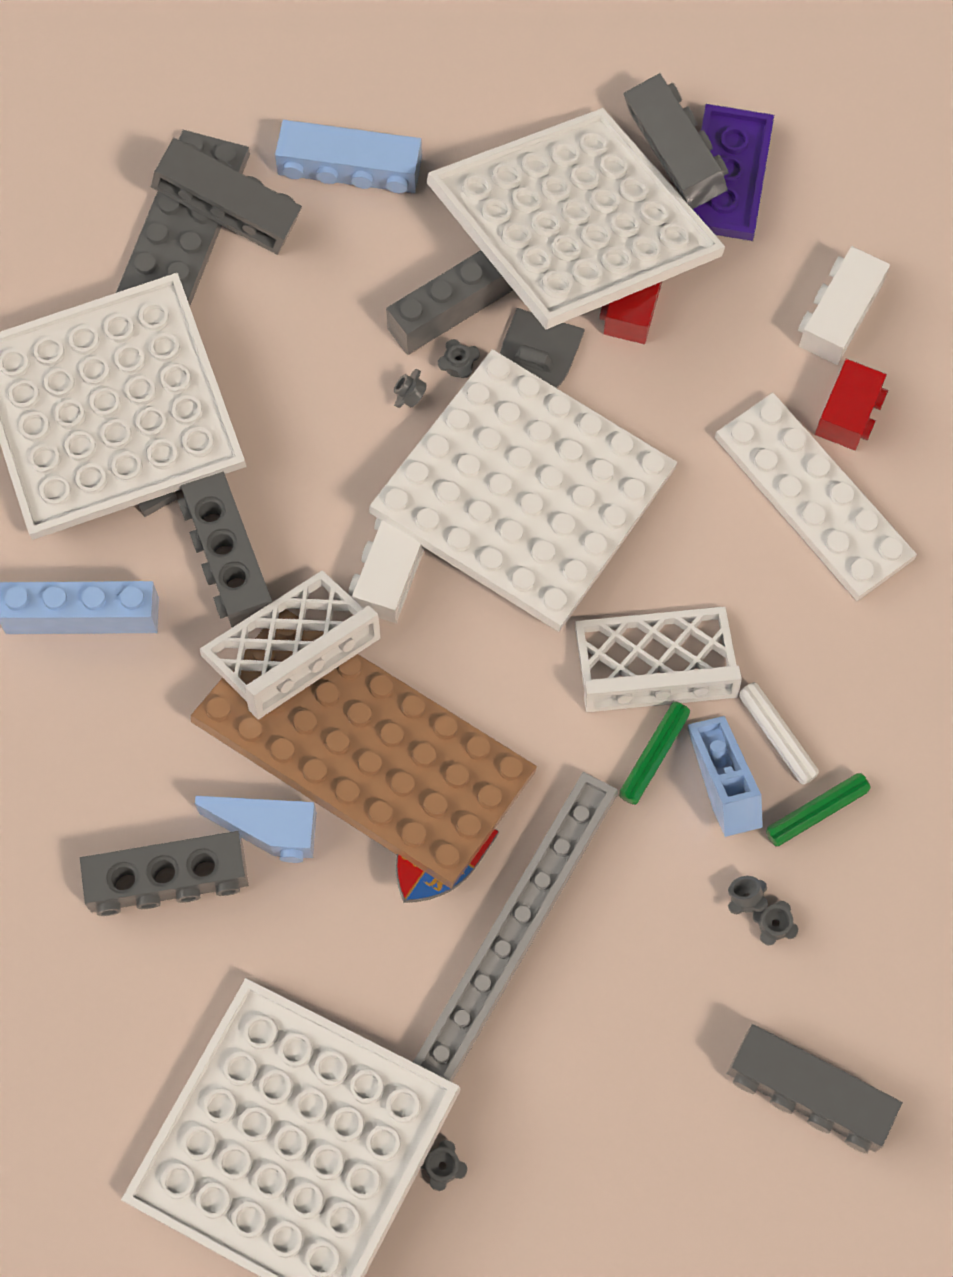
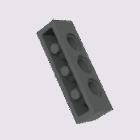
[178,471,272,628]
[80,831,249,916]

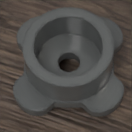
[438,339,480,378]
[394,369,427,408]
[728,876,768,914]
[753,901,798,946]
[421,1141,467,1191]

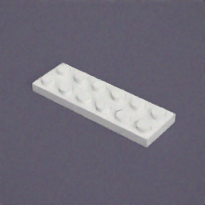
[715,393,917,601]

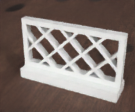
[200,570,381,719]
[575,607,742,712]

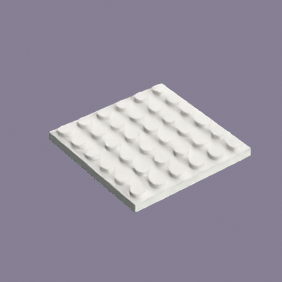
[427,108,725,329]
[0,273,247,540]
[369,349,677,632]
[121,978,461,1277]

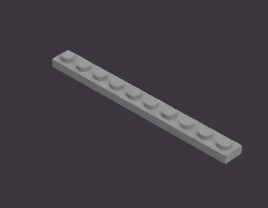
[413,772,618,1082]

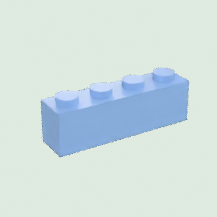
[275,120,422,193]
[0,581,159,634]

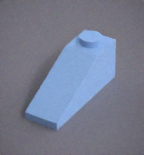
[688,716,763,837]
[195,796,317,863]

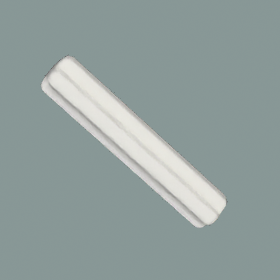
[739,682,819,784]

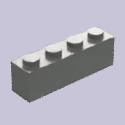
[623,73,728,209]
[151,138,302,255]
[386,250,513,355]
[727,1024,903,1153]

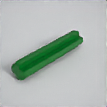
[619,701,690,805]
[766,773,871,846]

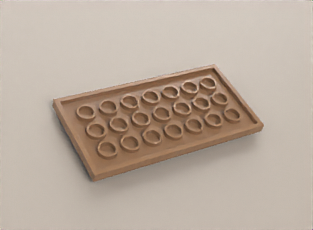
[191,609,537,889]

